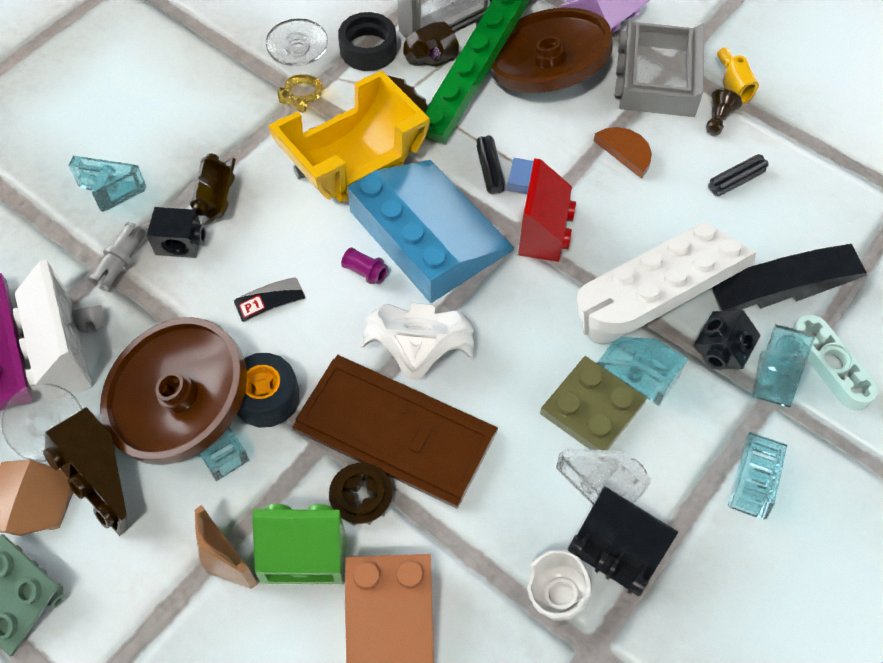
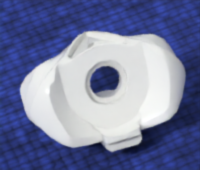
[361,303,475,379]

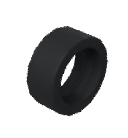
[338,12,397,71]

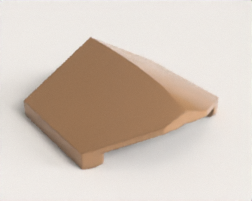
[0,460,73,536]
[195,505,258,589]

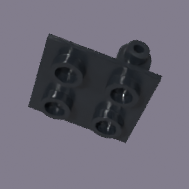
[567,486,679,596]

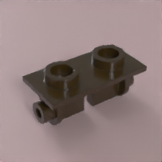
[190,153,236,225]

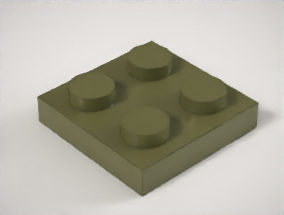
[540,356,647,458]

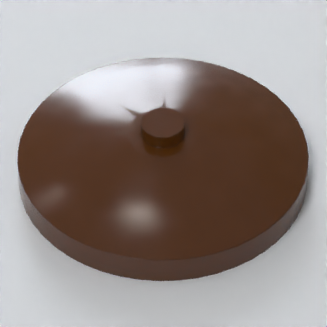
[489,7,613,93]
[100,317,247,465]

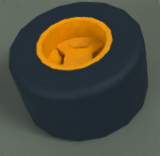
[237,353,299,428]

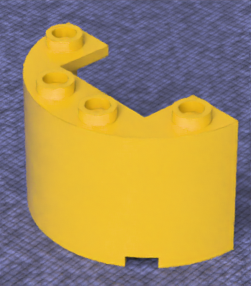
[268,70,430,202]

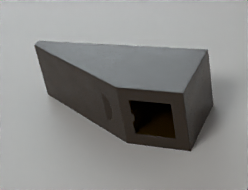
[43,407,127,536]

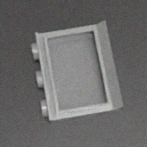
[397,0,488,39]
[615,18,704,117]

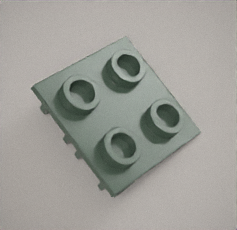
[0,534,66,656]

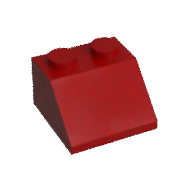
[518,158,576,262]

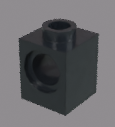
[146,207,206,258]

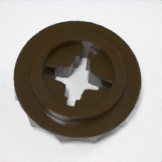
[329,463,393,526]

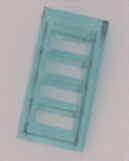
[199,427,250,481]
[728,432,787,520]

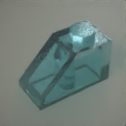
[597,337,688,406]

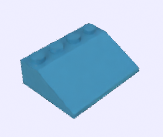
[347,160,513,303]

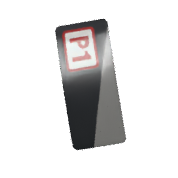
[234,277,305,322]

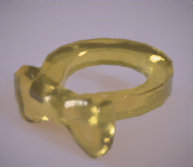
[278,74,322,113]

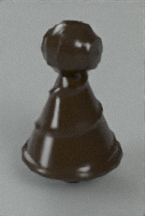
[706,88,743,135]

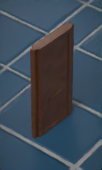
[292,354,498,509]

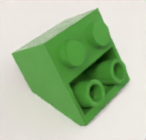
[252,504,346,584]

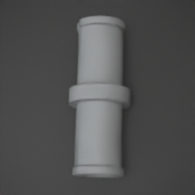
[88,222,146,291]

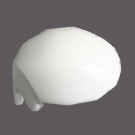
[527,550,592,621]

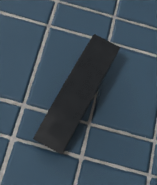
[712,243,867,311]

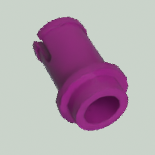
[341,247,388,284]

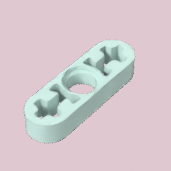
[791,315,879,410]

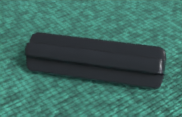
[476,135,505,194]
[708,154,769,196]

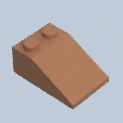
[345,554,434,663]

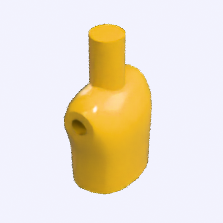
[717,47,759,104]

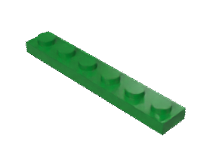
[425,0,530,144]

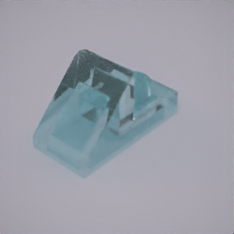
[68,155,146,212]
[752,324,815,407]

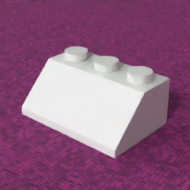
[13,259,92,402]

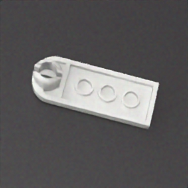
[577,221,756,344]

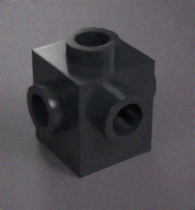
[695,310,761,370]

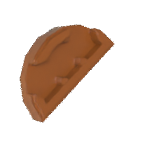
[593,127,652,179]

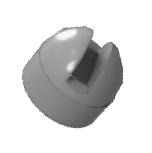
[71,305,104,333]

